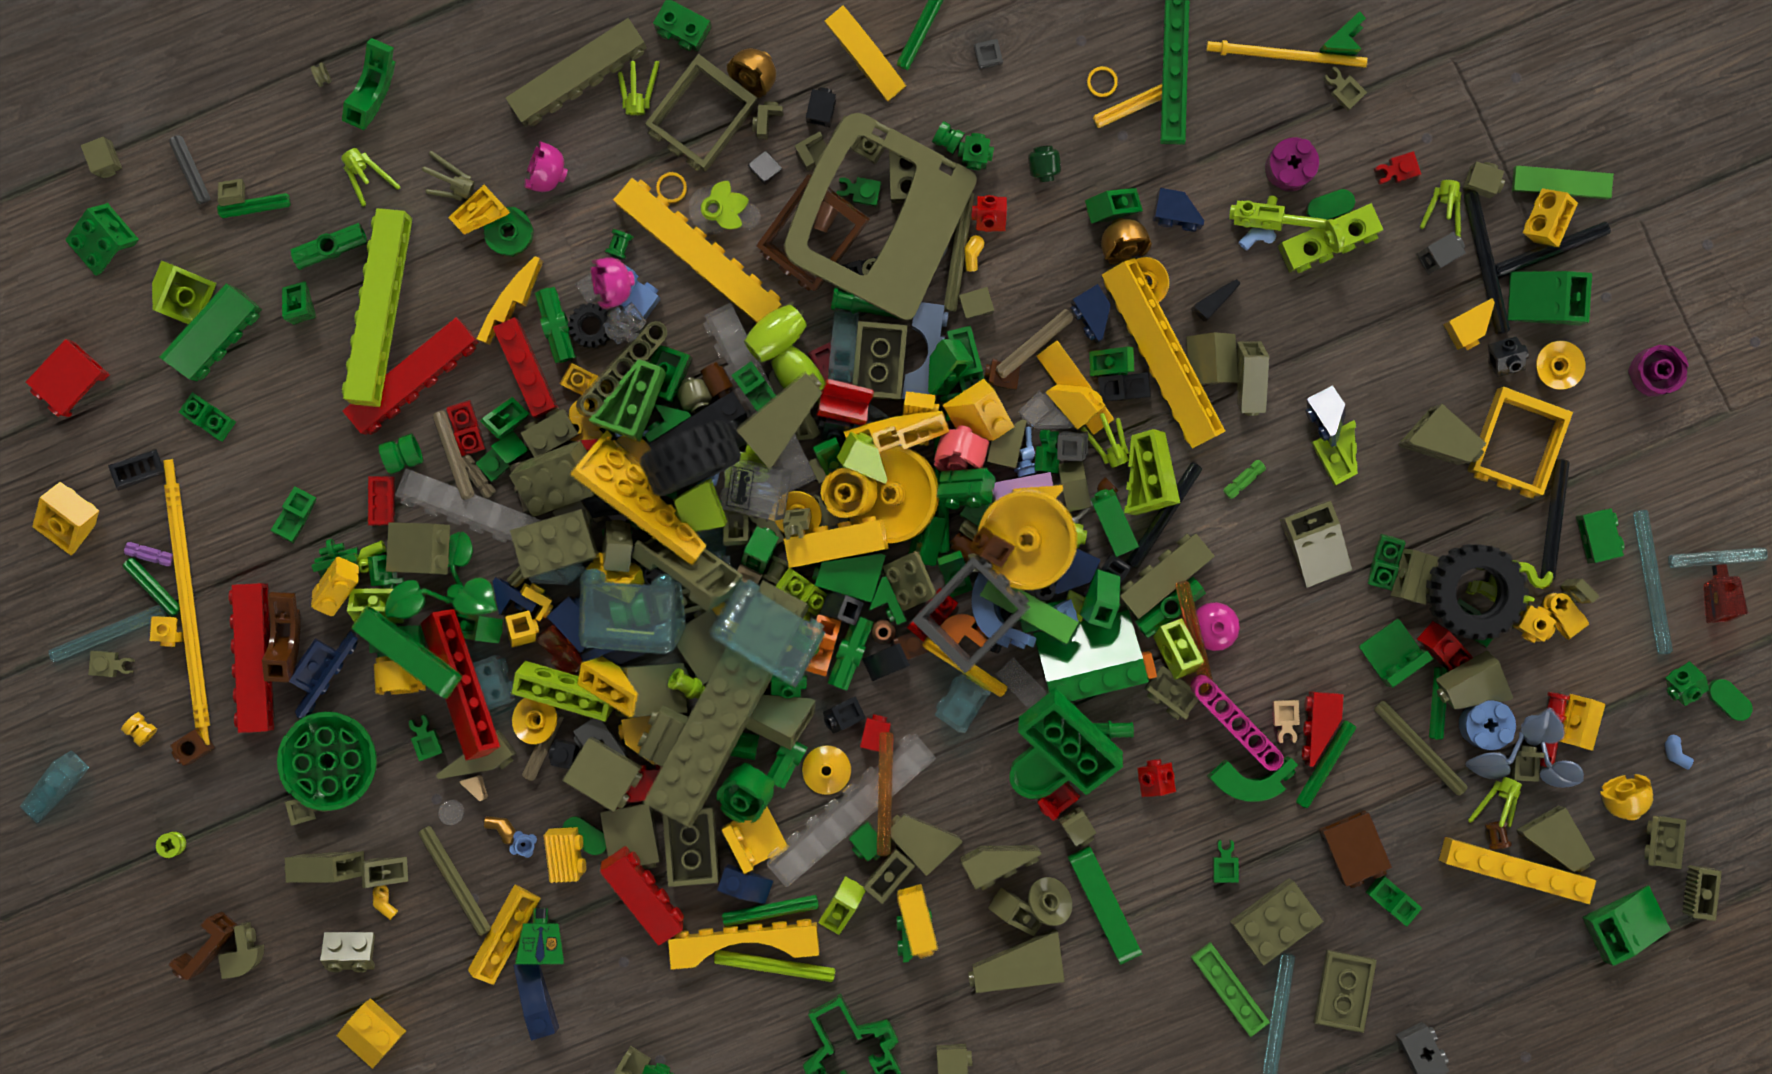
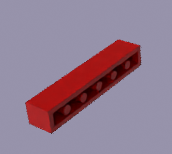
[342,317,479,435]
[229,583,274,733]
[420,609,501,761]

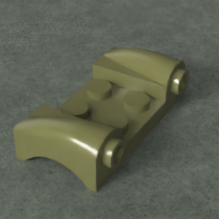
[632,537,743,611]

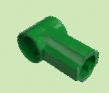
[767,741,808,789]

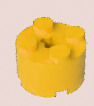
[821,468,877,518]
[373,657,426,695]

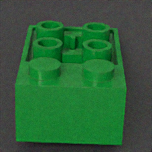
[1507,271,1592,326]
[1582,885,1671,966]

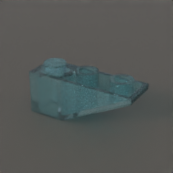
[828,311,859,382]
[20,750,89,823]

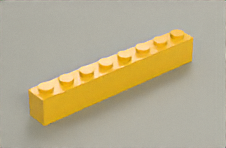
[613,178,783,323]
[1102,258,1225,449]

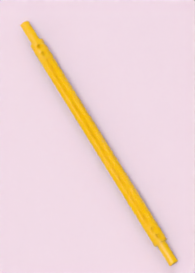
[163,459,211,751]

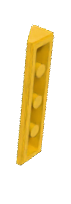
[1036,341,1114,435]
[468,885,541,985]

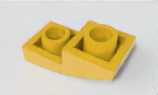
[560,362,611,401]

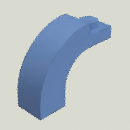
[972,573,1037,649]

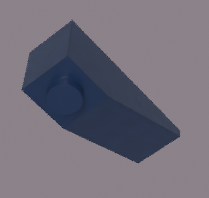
[513,964,559,1041]

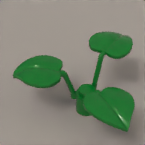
[385,531,497,619]

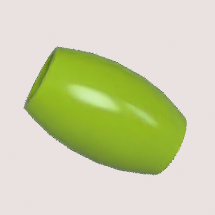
[744,305,807,363]
[771,345,825,401]

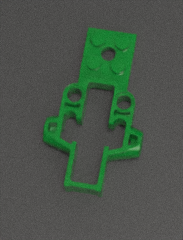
[803,993,901,1074]

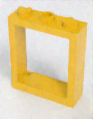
[1467,387,1573,499]

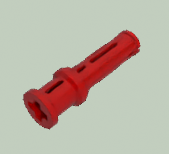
[1540,692,1570,767]

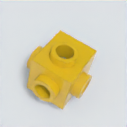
[1512,605,1557,643]

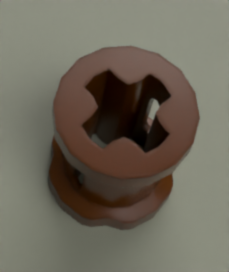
[1485,821,1512,849]

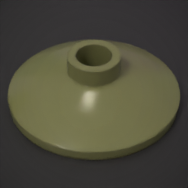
[1028,877,1072,926]

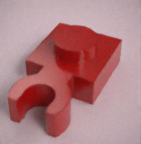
[1374,151,1421,184]

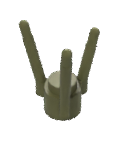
[422,151,475,201]

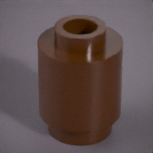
[700,362,734,399]
[950,532,980,564]

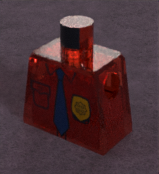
[1703,564,1748,623]

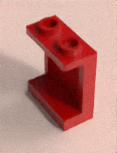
[26,339,110,417]

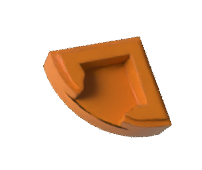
[1141,651,1157,679]

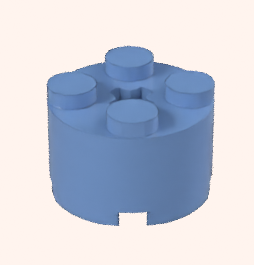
[1459,701,1516,750]

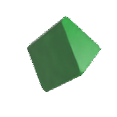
[909,516,946,566]

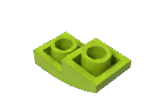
[775,568,827,616]

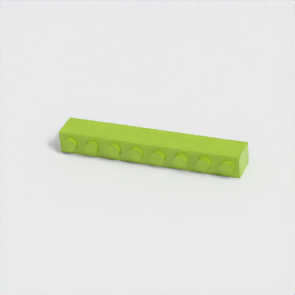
[342,208,413,407]

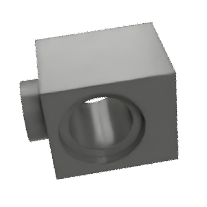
[1057,430,1088,461]

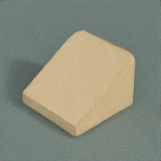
[459,775,488,801]

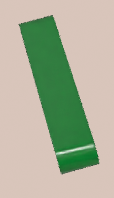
[352,606,462,698]
[1067,845,1142,965]

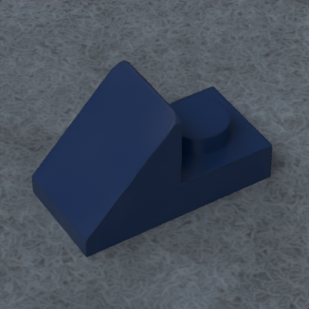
[493,577,539,615]

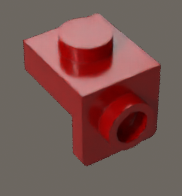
[1038,781,1080,821]

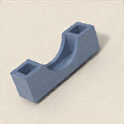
[902,302,948,401]

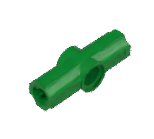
[290,223,368,270]
[535,287,576,364]
[1135,577,1206,638]
[828,616,873,691]

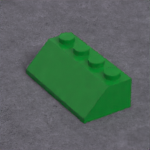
[160,283,262,382]

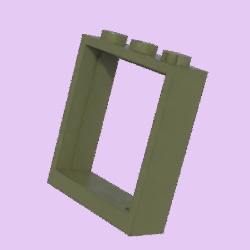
[645,54,758,172]

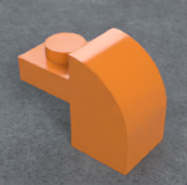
[802,614,842,676]
[940,614,987,647]

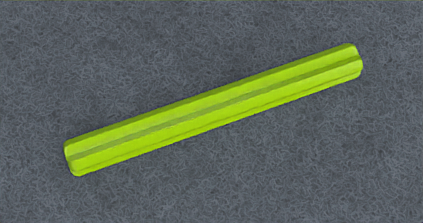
[714,950,835,982]

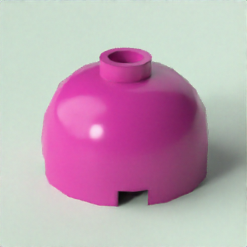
[524,141,568,192]
[591,258,635,309]
[1190,602,1240,651]

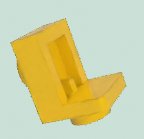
[520,583,553,622]
[150,616,184,647]

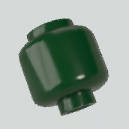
[1028,145,1061,182]

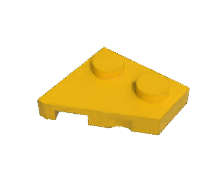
[448,185,510,235]

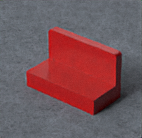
[817,379,874,426]

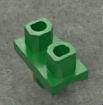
[311,538,360,578]

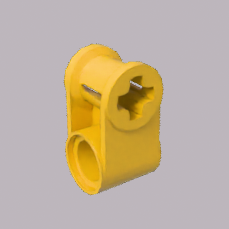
[1542,593,1589,640]

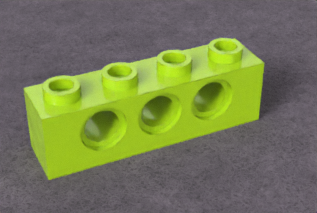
[1278,203,1383,274]
[511,661,614,721]

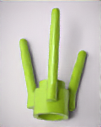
[618,61,659,115]
[341,148,400,207]
[1420,180,1461,237]
[1081,413,1129,468]
[1468,777,1522,827]

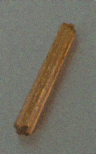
[1175,580,1213,693]
[877,732,893,856]

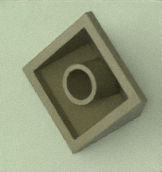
[1186,332,1238,385]

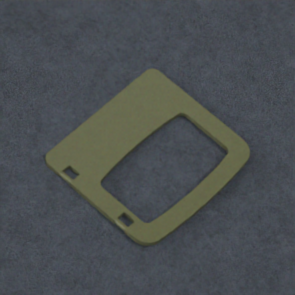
[784,113,977,320]

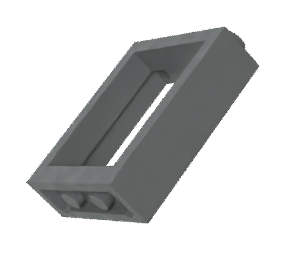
[912,555,1031,673]

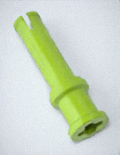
[668,668,705,700]

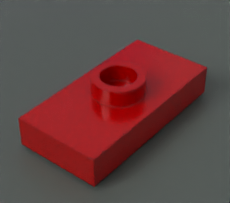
[368,476,395,526]

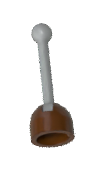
[1072,477,1119,524]

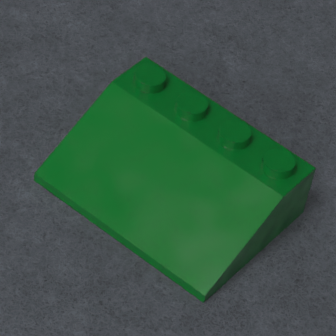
[1033,610,1149,702]

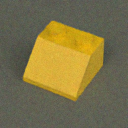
[942,379,1014,441]
[32,482,99,555]
[336,998,406,1069]

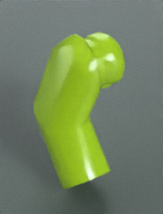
[357,540,387,573]

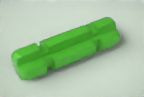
[1223,460,1266,499]

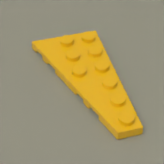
[570,430,706,565]

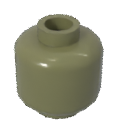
[676,377,712,415]

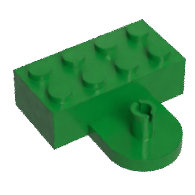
[1009,688,1123,799]

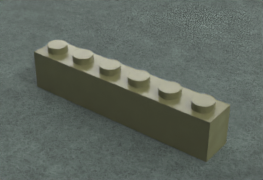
[506,18,647,127]

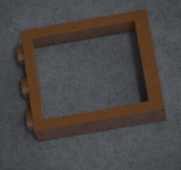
[756,174,870,291]

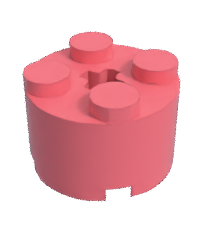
[934,426,989,472]

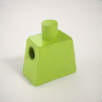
[674,478,727,532]

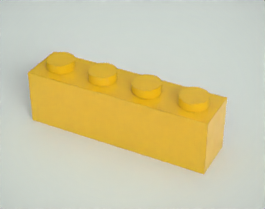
[784,516,889,568]

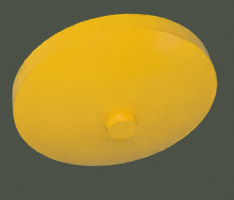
[847,445,939,543]
[978,490,1077,590]

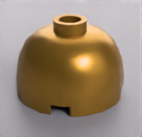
[727,48,776,98]
[1101,218,1152,265]

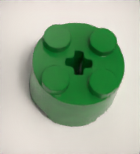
[717,763,775,823]

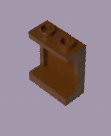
[1319,811,1392,888]
[168,911,238,980]

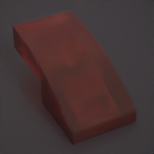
[536,624,583,675]

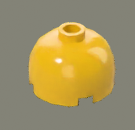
[1600,774,1653,820]

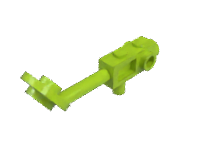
[1229,196,1345,253]

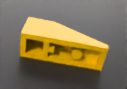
[577,656,638,717]

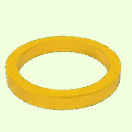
[1087,66,1118,97]
[656,172,687,203]

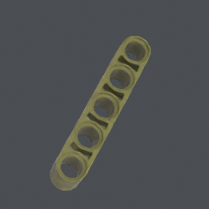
[576,321,667,417]

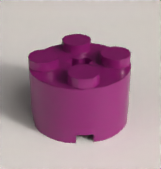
[1265,137,1319,192]
[1628,345,1689,397]

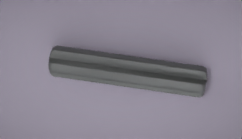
[169,135,210,204]

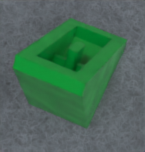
[282,281,317,324]
[480,397,529,439]

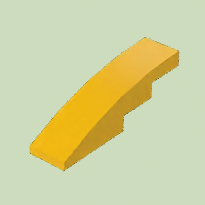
[824,5,906,102]
[477,256,543,345]
[844,411,949,452]

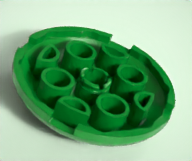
[277,712,377,811]

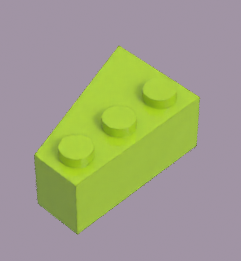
[1124,429,1180,515]

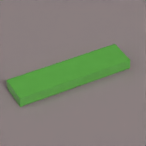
[1512,166,1613,199]
[979,580,1079,644]
[1191,942,1270,1037]

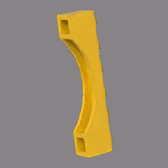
[1439,837,1596,904]
[668,919,820,969]

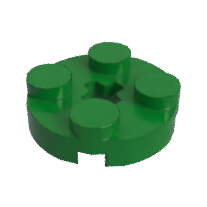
[484,207,534,257]

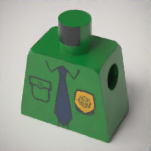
[515,908,564,964]

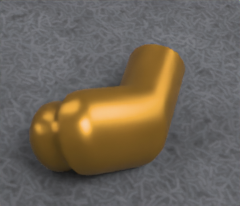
[484,816,516,845]

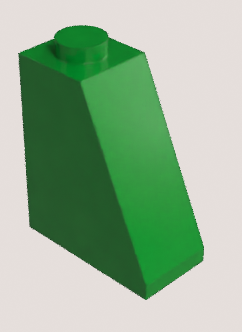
[812,554,886,603]

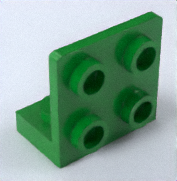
[66,203,139,276]
[1359,619,1433,688]

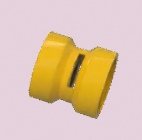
[121,712,157,747]

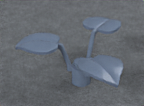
[1465,708,1584,788]

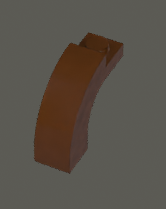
[262,592,301,682]

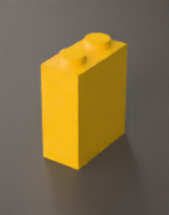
[898,884,937,958]

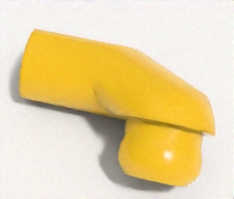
[964,235,984,272]

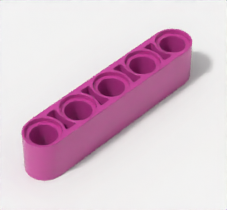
[1190,675,1284,771]

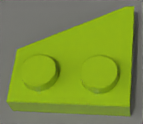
[1311,420,1358,486]

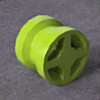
[156,831,186,858]

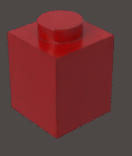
[860,714,891,753]

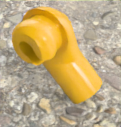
[372,885,398,920]

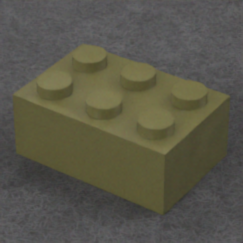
[853,321,907,402]
[509,440,595,517]
[510,509,599,578]
[663,806,720,887]
[1230,878,1323,966]

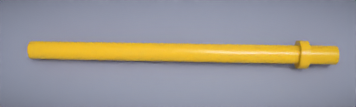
[1206,40,1367,67]

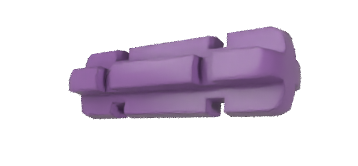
[124,542,173,566]

